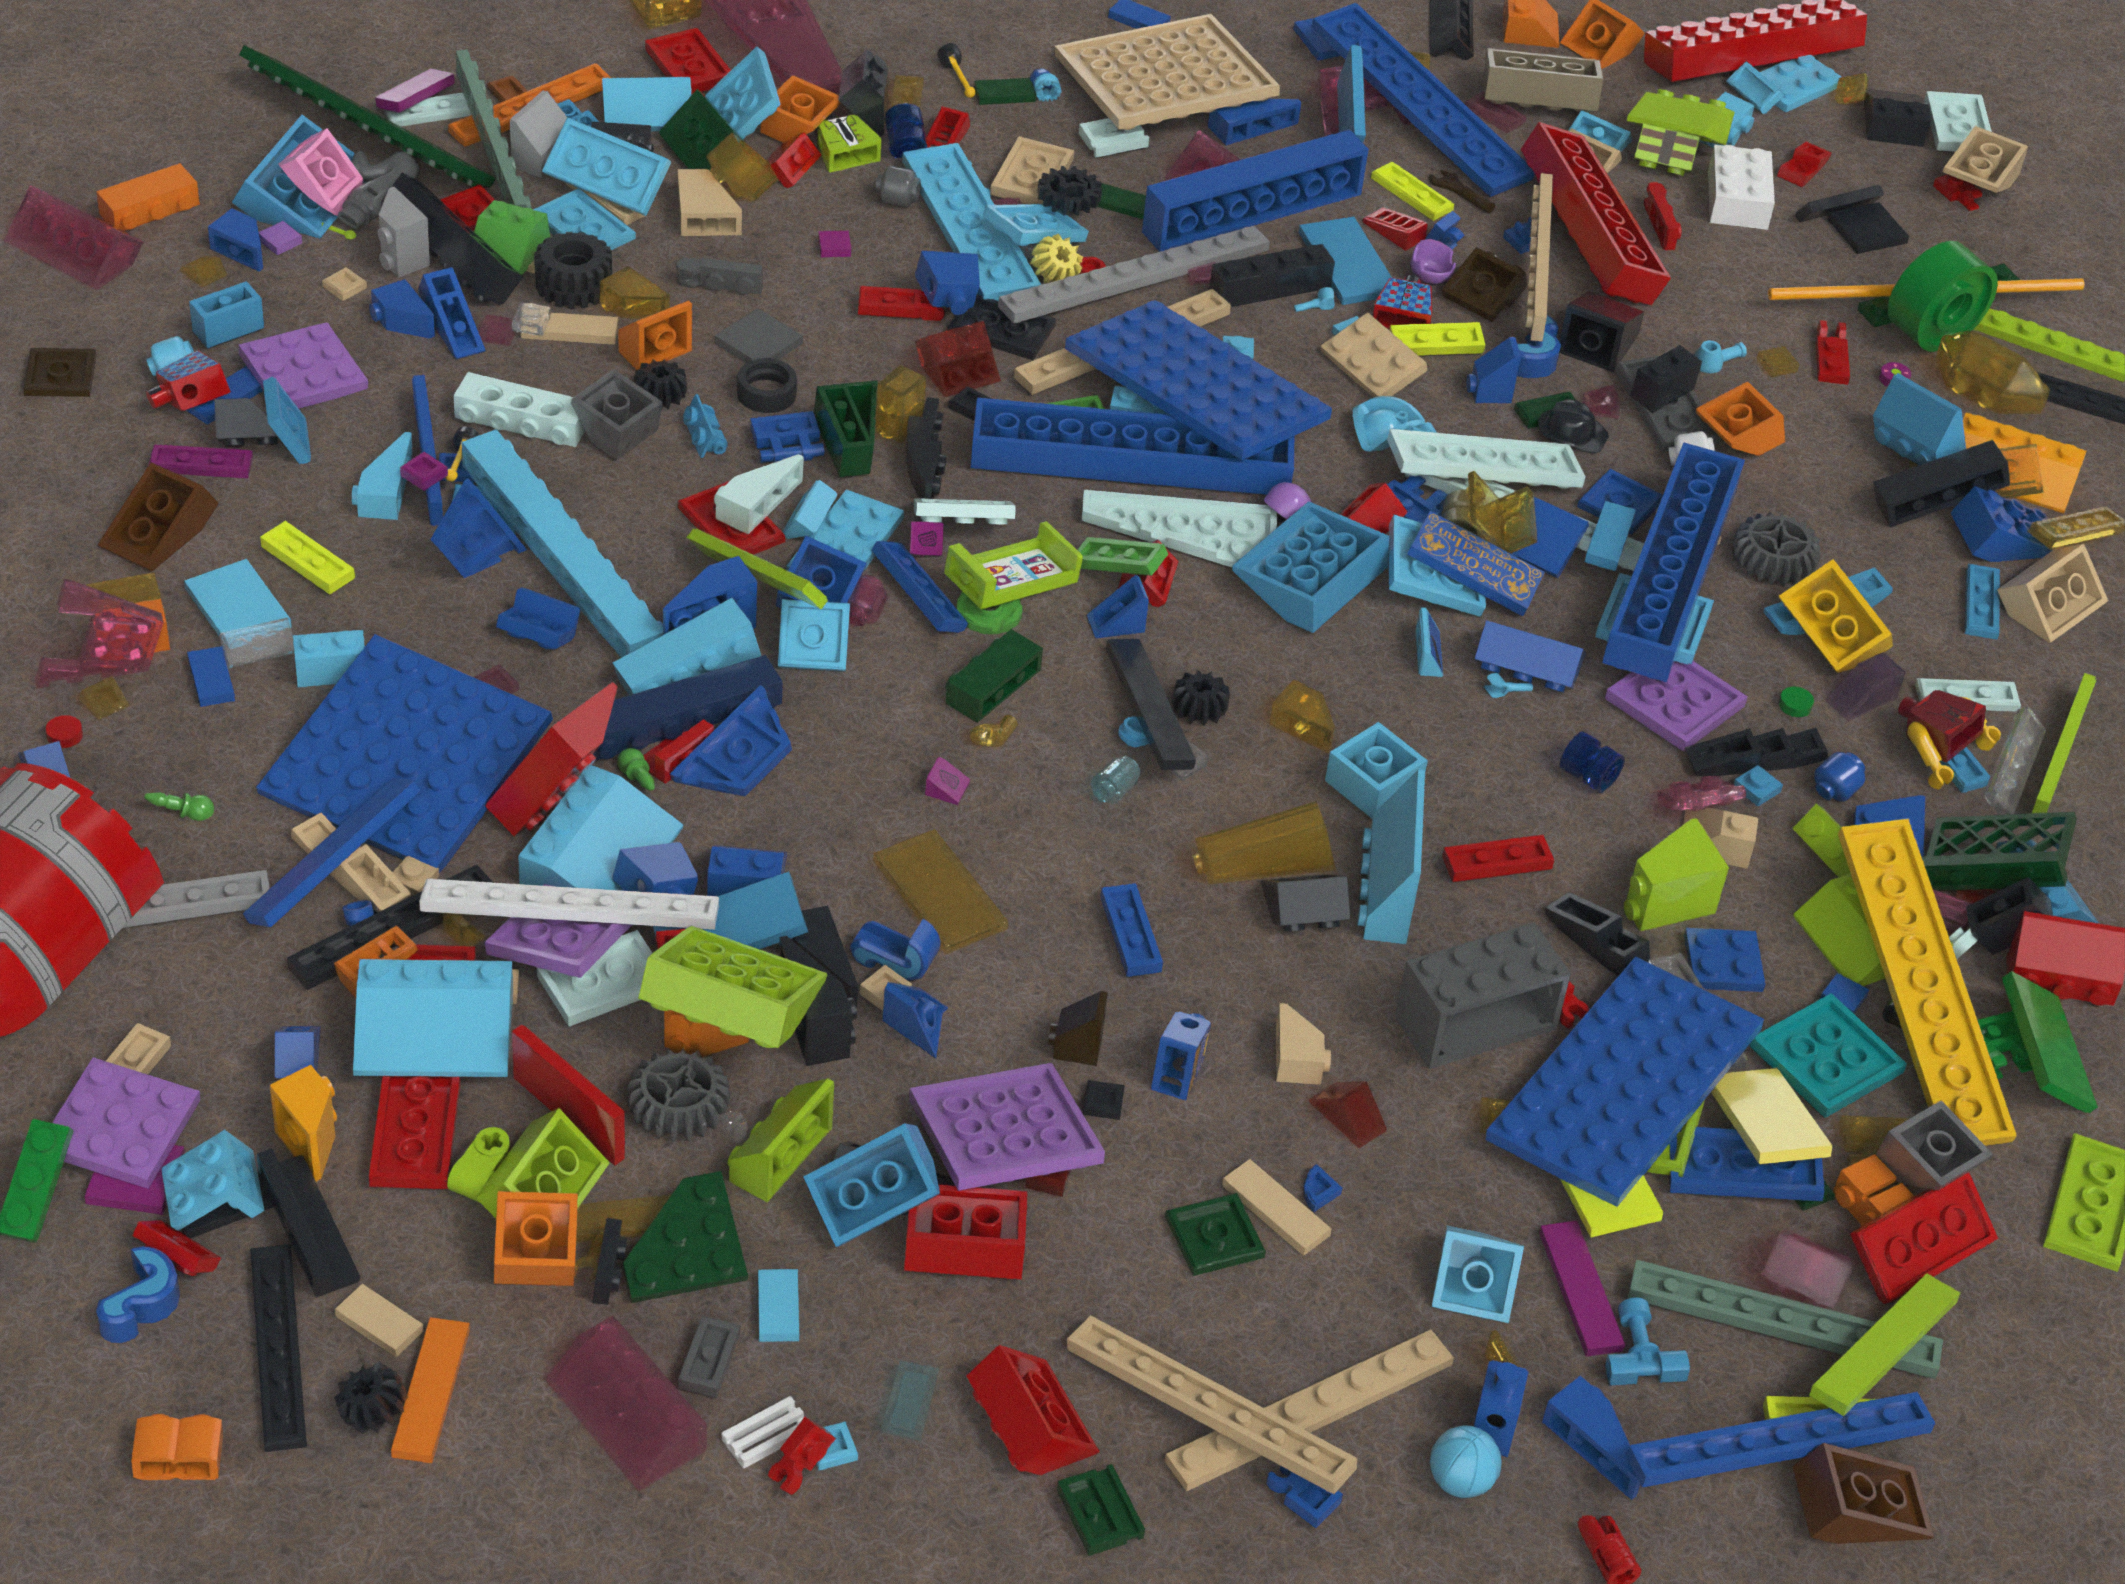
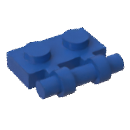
[750,411,825,463]

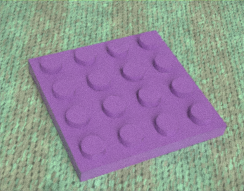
[909,1063,1105,1191]

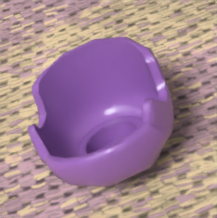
[1410,239,1456,285]
[1264,482,1312,520]

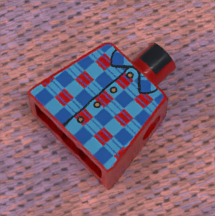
[1373,275,1432,330]
[146,350,231,411]

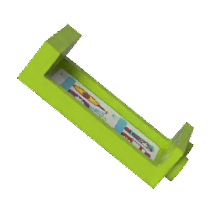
[944,521,1083,609]

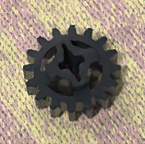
[1037,166,1102,216]

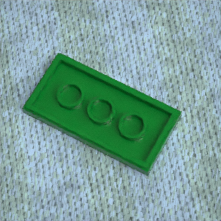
[2002,971,2098,1113]

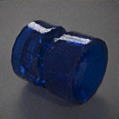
[885,103,927,158]
[1560,731,1625,793]

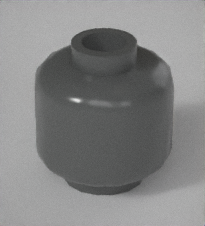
[875,166,921,208]

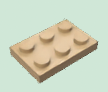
[990,136,1074,204]
[1320,312,1428,398]

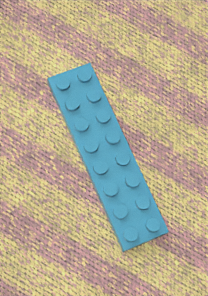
[902,143,1041,301]

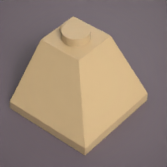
[1683,803,1758,869]

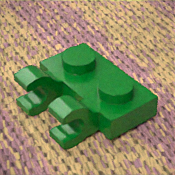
[1977,1011,2033,1079]

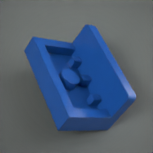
[496,587,580,650]

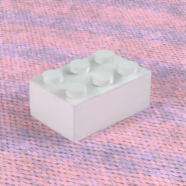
[1708,145,1775,230]

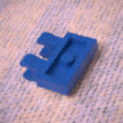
[1387,475,1448,523]

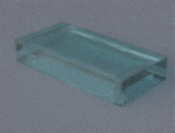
[881,1360,939,1441]

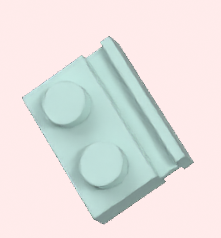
[1079,118,1149,158]

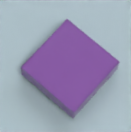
[259,221,302,255]

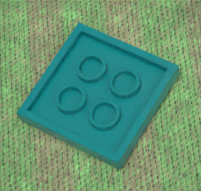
[1750,993,1907,1118]

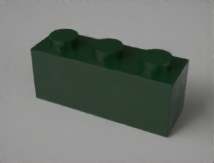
[945,629,1043,723]

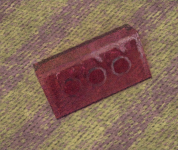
[4,185,144,290]
[546,1316,707,1491]

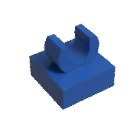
[1425,210,1464,249]
[1503,217,1532,254]

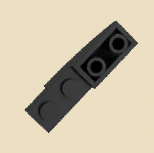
[906,397,947,499]

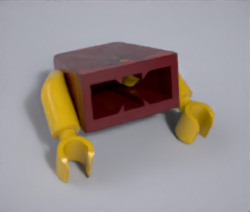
[1898,690,2001,790]

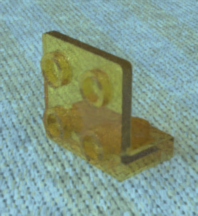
[629,0,702,29]
[1466,471,1537,554]

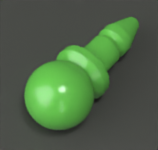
[617,748,655,791]
[144,792,214,821]

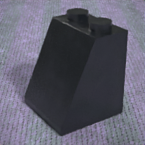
[1559,291,1644,373]

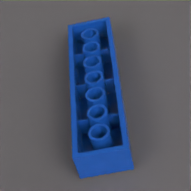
[1142,130,1369,252]

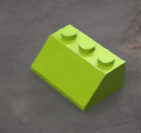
[1627,89,1735,145]
[1793,873,1885,986]
[727,1078,834,1203]
[476,1108,610,1219]

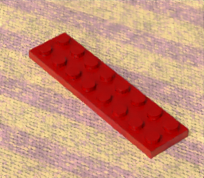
[369,944,476,1189]

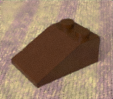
[98,462,219,572]
[1792,1443,1934,1544]

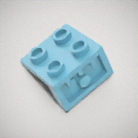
[162,1130,265,1231]

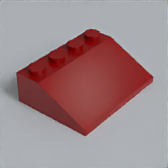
[485,682,618,837]

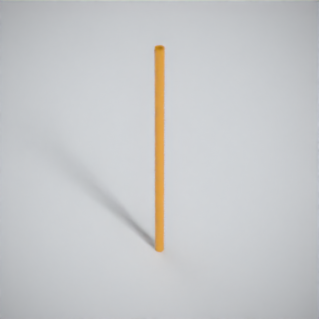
[1768,278,2084,300]

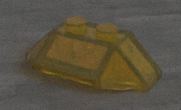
[1935,330,2050,414]

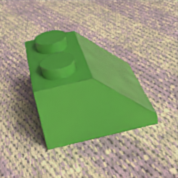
[474,200,550,275]

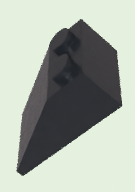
[1863,88,1931,147]
[779,936,857,1066]

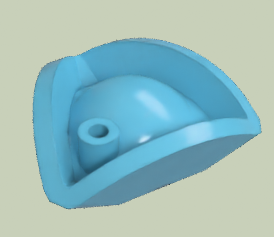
[1353,396,1425,452]

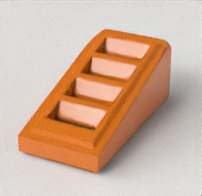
[334,926,418,998]

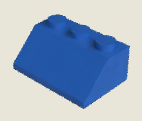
[1474,620,1586,693]

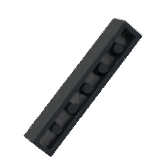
[381,172,523,305]

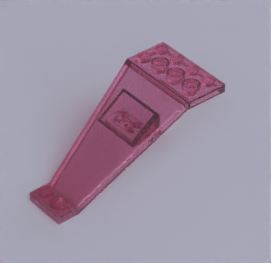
[705,0,843,95]

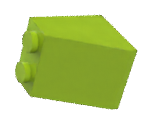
[1624,818,1729,931]

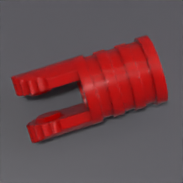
[1577,1515,1642,1584]

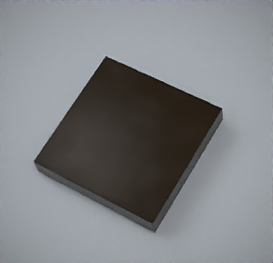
[23,348,97,397]

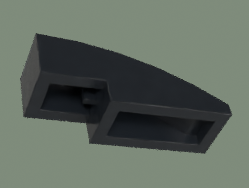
[1545,892,1651,976]

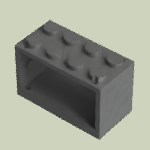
[1395,922,1571,1069]

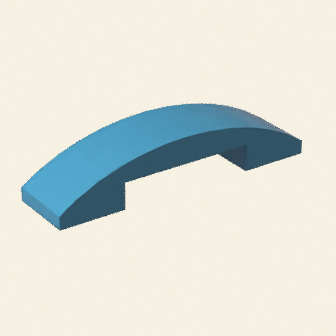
[1763,567,1893,635]

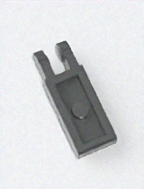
[676,257,763,294]

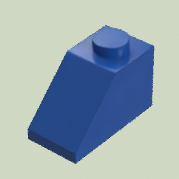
[208,208,263,272]
[369,279,435,338]
[1466,337,1521,403]
[275,1026,321,1078]

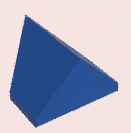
[882,982,948,1058]

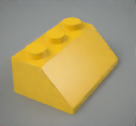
[1779,559,1893,673]

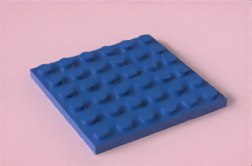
[256,634,553,873]

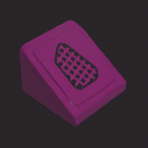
[909,521,944,556]
[925,757,970,805]

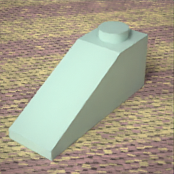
[714,454,804,534]

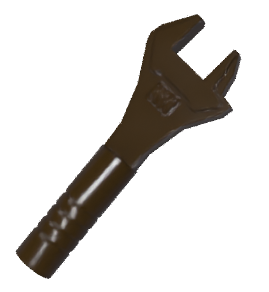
[1429,170,1495,213]

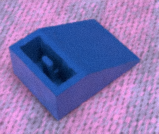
[1950,486,2061,562]
[663,556,757,635]

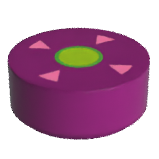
[1879,362,1911,387]

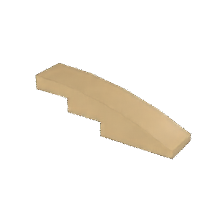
[291,813,411,913]

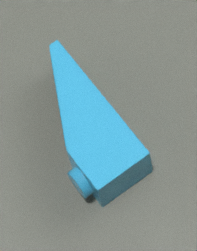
[352,432,413,520]

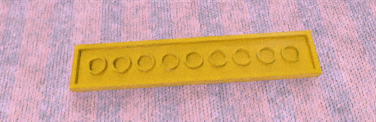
[1838,819,2017,1146]

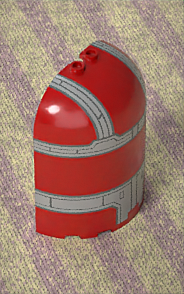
[0,763,164,1037]

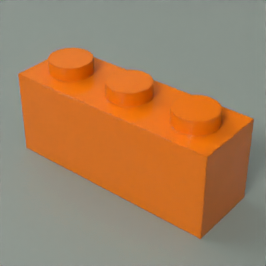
[96,163,200,233]

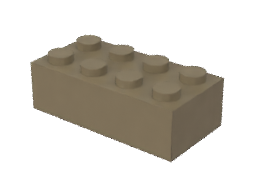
[1482,48,1603,113]

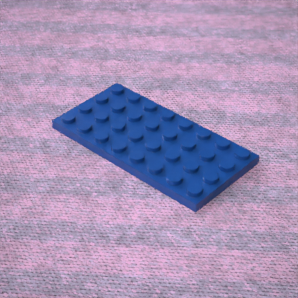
[1065,300,1332,460]
[1485,956,1764,1207]

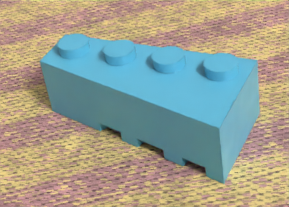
[613,598,761,695]

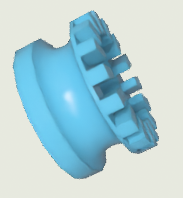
[1034,73,1061,101]

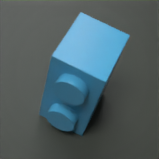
[189,281,264,348]

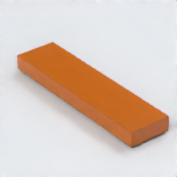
[391,1317,470,1463]

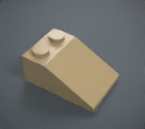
[1943,126,2028,193]

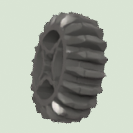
[1733,512,1821,587]
[627,1047,730,1142]

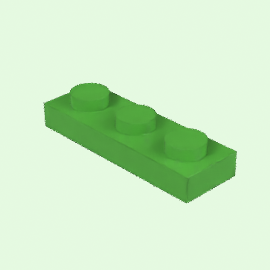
[1077,537,1168,576]

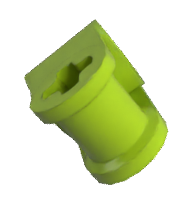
[447,1127,510,1202]

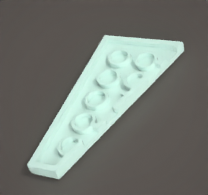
[1082,490,1277,567]

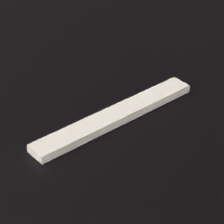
[419,879,719,930]

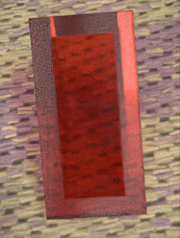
[1309,1081,1387,1148]

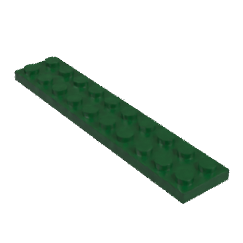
[239,45,496,188]

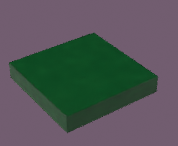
[1165,1193,1266,1276]

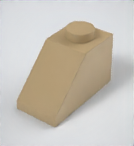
[1276,1003,1331,1085]

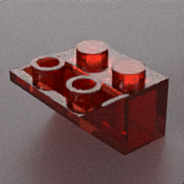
[915,321,1001,397]

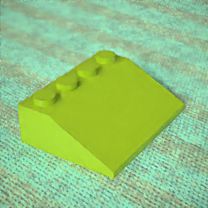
[638,925,827,1048]

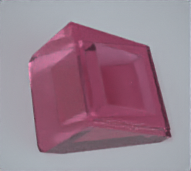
[1583,385,1620,419]

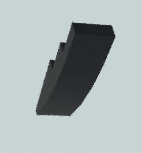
[1685,727,1828,776]

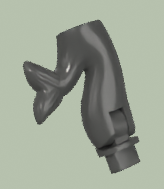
[338,150,419,229]

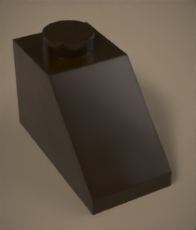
[1048,991,1108,1066]

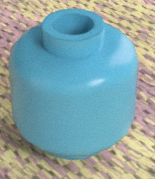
[147,336,194,376]

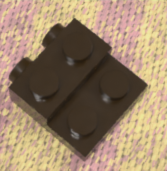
[1442,247,1527,322]

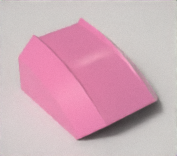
[278,128,363,217]

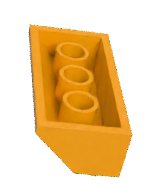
[1963,412,2087,514]

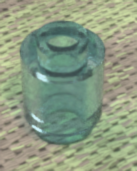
[1091,756,1140,805]

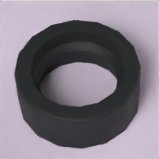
[737,358,797,413]

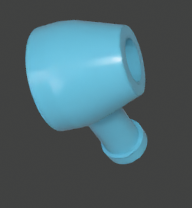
[1694,340,1747,373]

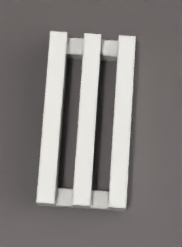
[721,1396,804,1469]

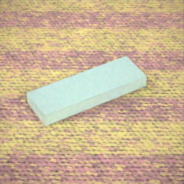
[384,92,471,126]
[1915,678,2021,712]

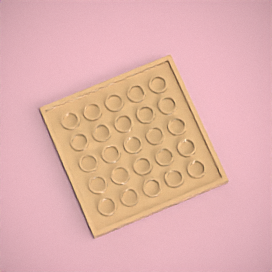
[1055,14,1280,130]

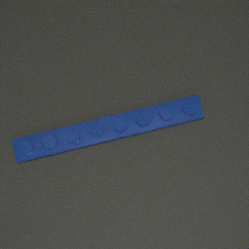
[1626,1392,1935,1488]

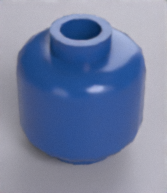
[1814,752,1866,802]

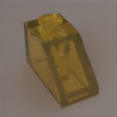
[600,266,670,319]
[1270,679,1335,753]

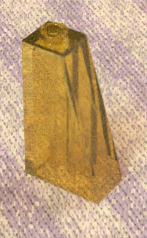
[1192,801,1336,885]

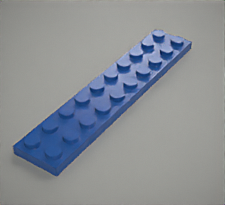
[1311,3,1535,197]

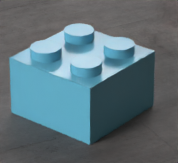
[1325,722,1428,819]

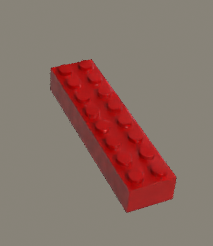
[1644,0,1867,82]
[1521,122,1671,306]

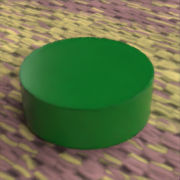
[1779,686,1814,717]

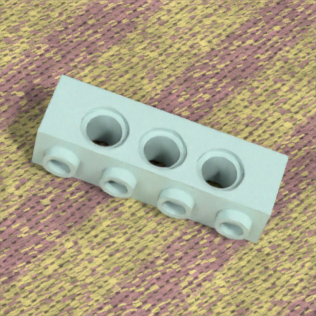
[454,372,585,447]

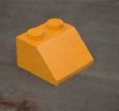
[270,1065,337,1181]

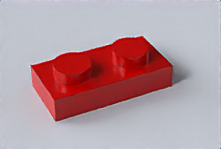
[132,1220,221,1276]

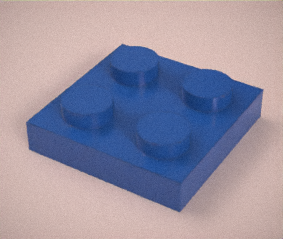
[1684,928,1766,992]

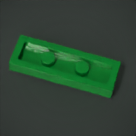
[0,1119,74,1243]

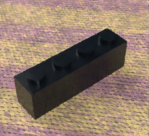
[1209,244,1335,307]
[1873,440,2010,527]

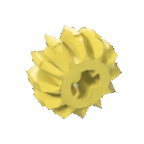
[1030,233,1083,284]

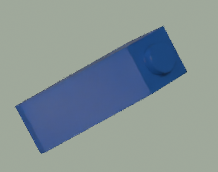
[1208,99,1301,145]
[418,267,486,360]
[1542,1376,1641,1500]

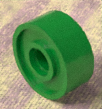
[1888,241,1998,352]

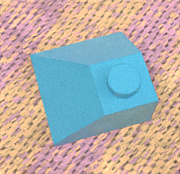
[1432,1225,1524,1323]

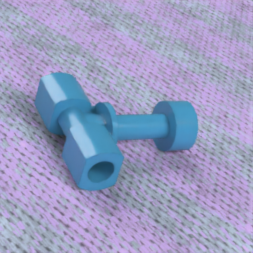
[1605,1298,1690,1385]

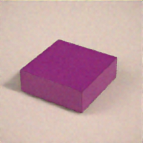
[818,230,851,258]
[400,452,448,491]

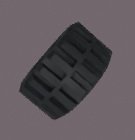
[534,232,613,309]

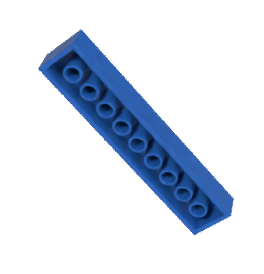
[971,398,1294,495]
[1602,442,1745,682]

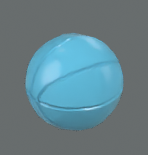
[1430,1425,1502,1498]

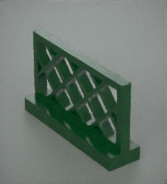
[1921,812,2077,891]

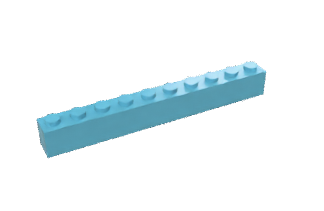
[462,429,663,658]

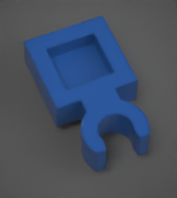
[1266,1466,1343,1528]

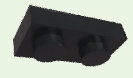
[592,1218,628,1305]

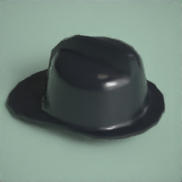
[1538,399,1609,454]

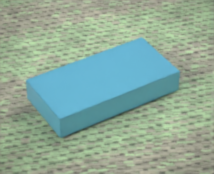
[1726,61,1784,114]
[758,1269,799,1342]

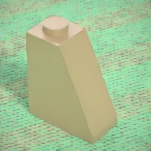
[678,169,742,236]

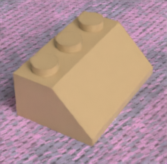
[1997,543,2108,643]

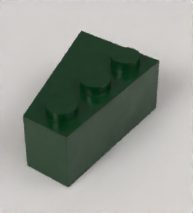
[813,380,878,477]

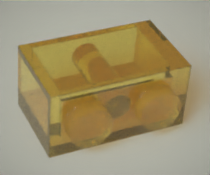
[706,132,779,202]
[875,365,926,444]

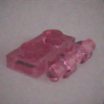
[1657,776,1746,811]

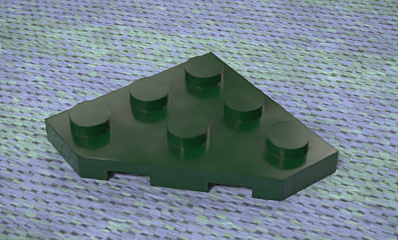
[623,1171,748,1303]

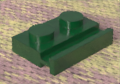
[1057,1464,1145,1556]

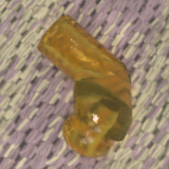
[969,715,1018,747]

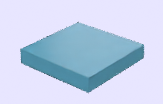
[778,599,850,672]

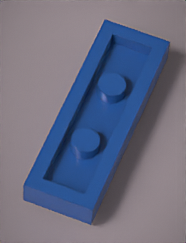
[1100,883,1163,977]

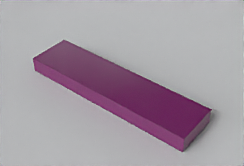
[1539,1221,1625,1357]

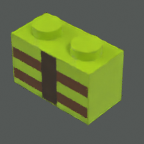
[1634,123,1700,176]

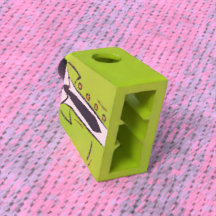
[817,113,882,173]

